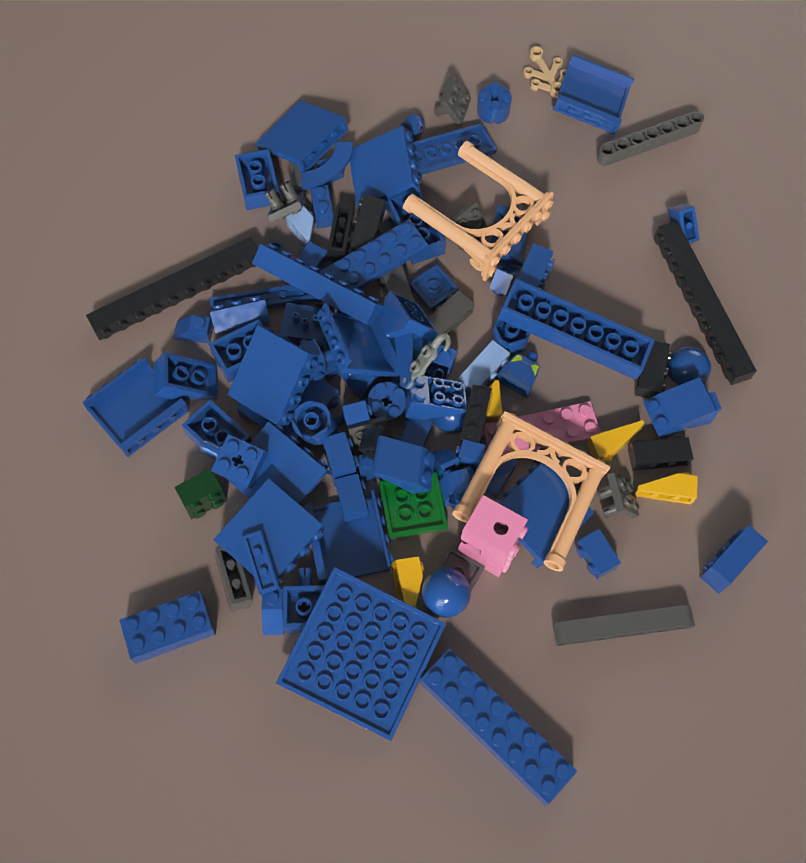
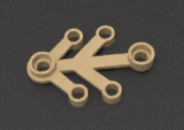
[523,46,567,98]

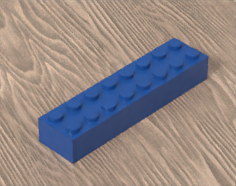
[498,279,655,380]
[420,648,577,806]

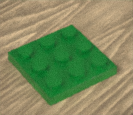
[379,472,448,539]

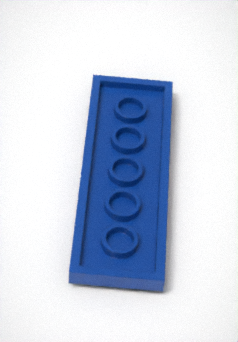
[412,124,497,176]
[320,219,429,289]

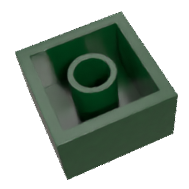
[174,468,227,520]

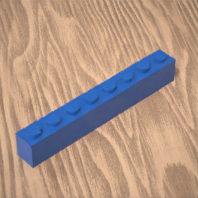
[252,243,384,326]

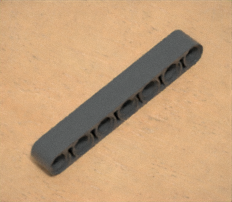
[597,111,704,166]
[552,605,695,646]

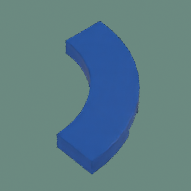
[301,142,353,190]

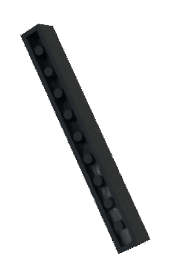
[654,221,757,385]
[86,237,258,341]

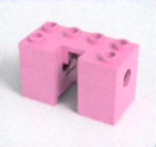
[458,495,528,577]

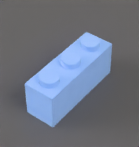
[457,340,510,396]

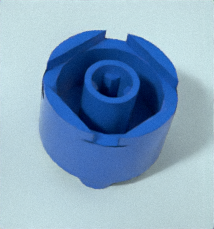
[477,82,512,124]
[492,318,530,355]
[365,382,406,422]
[292,401,337,446]
[439,466,475,509]

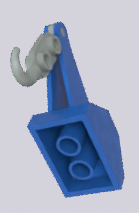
[380,290,451,390]

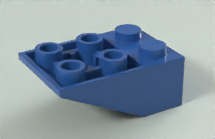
[422,342,459,380]
[404,376,467,420]

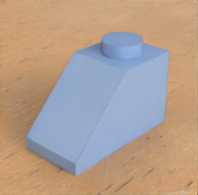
[286,206,315,247]

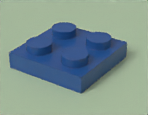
[409,264,459,312]

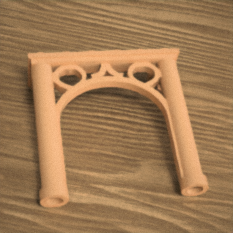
[403,141,554,282]
[452,411,610,572]

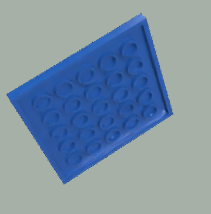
[276,567,446,741]

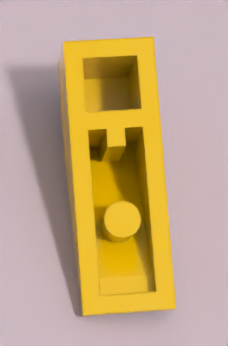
[587,420,645,463]
[634,472,698,504]
[391,556,424,607]

